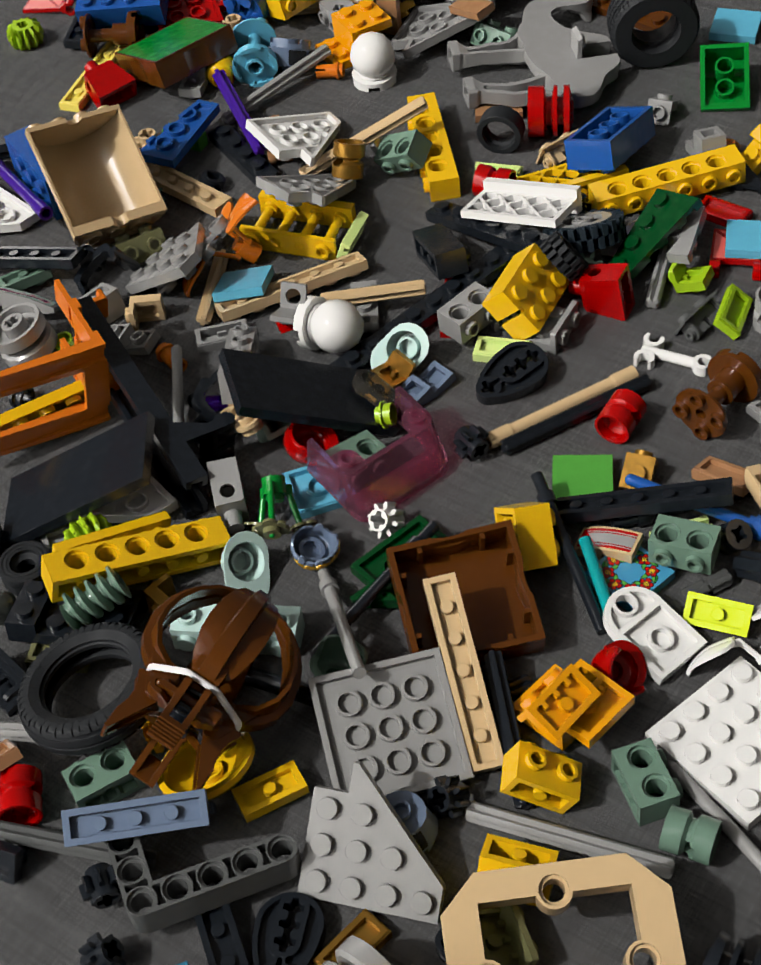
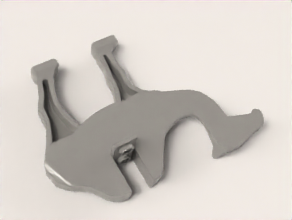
[447,0,620,110]

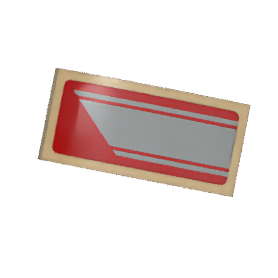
[574,526,643,564]

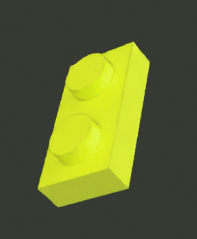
[682,591,755,638]

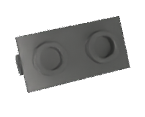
[674,290,721,341]

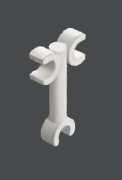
[633,333,712,377]

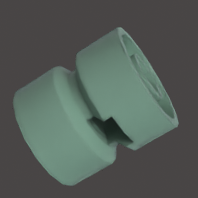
[659,804,723,867]

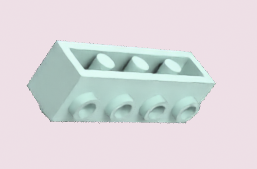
[169,604,305,657]

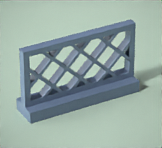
[61,788,216,847]

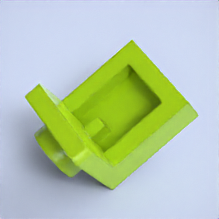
[668,263,715,293]

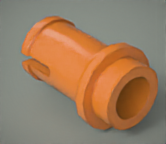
[316,61,345,80]
[155,342,188,372]

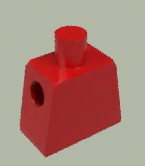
[84,60,137,108]
[568,263,635,321]

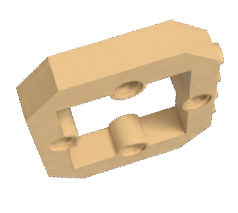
[440,853,686,965]

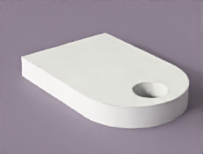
[602,586,708,686]

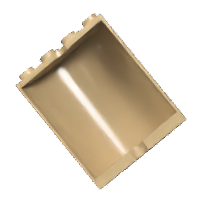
[25,104,167,248]

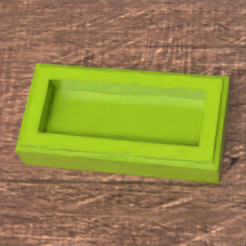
[713,283,753,340]

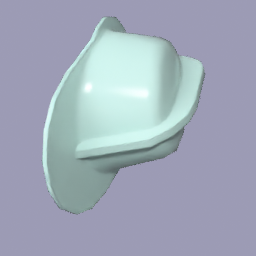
[370,322,429,369]
[220,531,270,594]

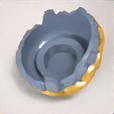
[290,523,340,571]

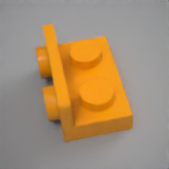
[516,663,601,744]

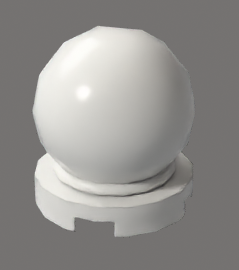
[350,31,397,92]
[293,295,364,353]

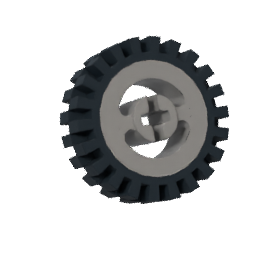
[542,208,627,254]

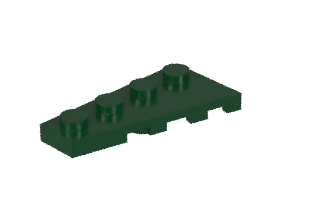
[610,188,703,281]

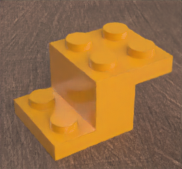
[315,0,392,69]
[514,658,635,751]

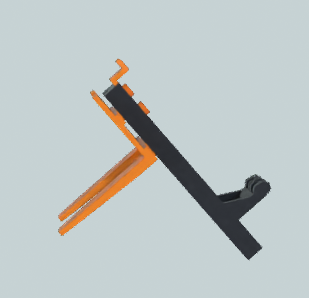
[0,279,236,520]

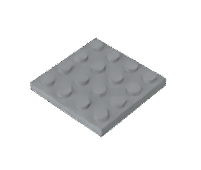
[308,647,474,796]

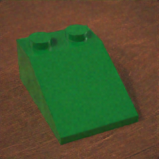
[700,42,750,112]

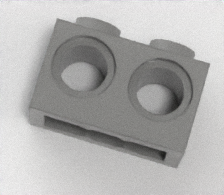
[437,281,495,345]

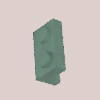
[470,18,518,46]

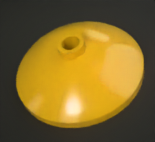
[157,732,255,801]

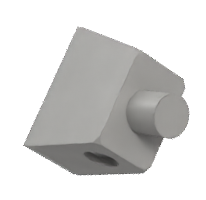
[206,456,250,534]

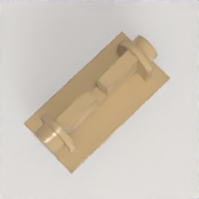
[536,128,579,168]

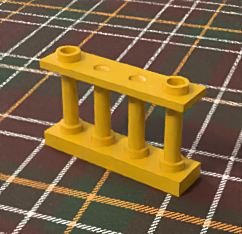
[239,190,356,261]

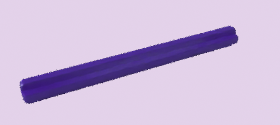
[212,68,267,156]

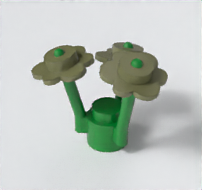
[244,475,318,540]

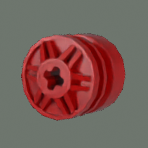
[527,84,574,138]

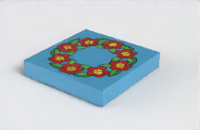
[585,546,675,612]

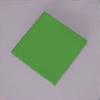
[552,454,613,498]

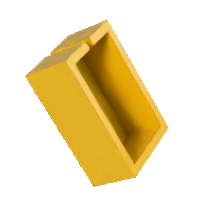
[482,243,569,340]

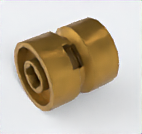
[332,138,366,180]

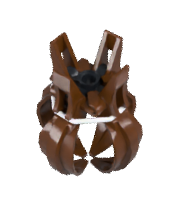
[100,585,302,790]

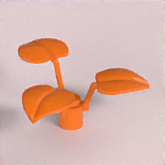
[182,193,263,298]

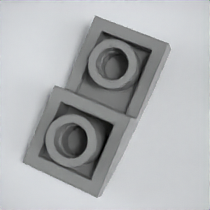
[110,323,161,355]

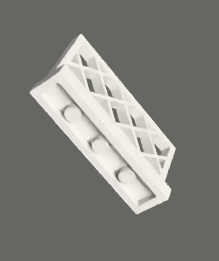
[460,177,583,228]

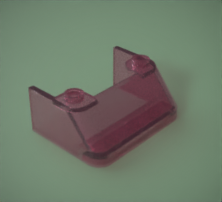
[307,386,449,522]

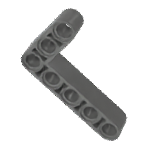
[106,833,302,934]

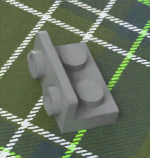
[525,300,581,355]

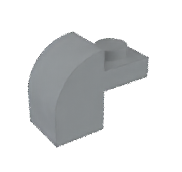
[685,126,727,156]

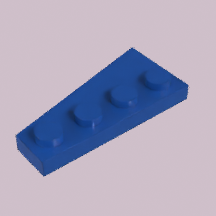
[139,99,220,168]

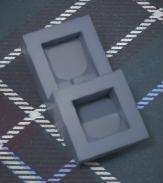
[393,360,456,410]

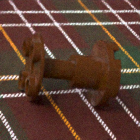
[79,10,146,59]
[672,349,761,440]

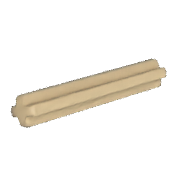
[196,249,229,326]
[320,279,426,305]

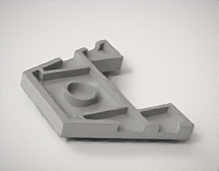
[600,206,707,265]

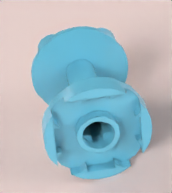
[232,17,278,88]

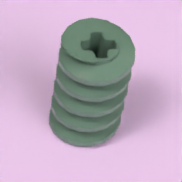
[59,566,132,630]

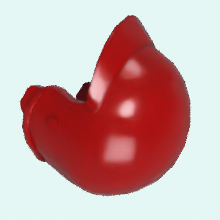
[283,423,339,465]
[590,640,647,696]

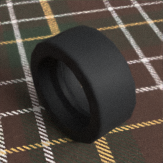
[476,105,525,154]

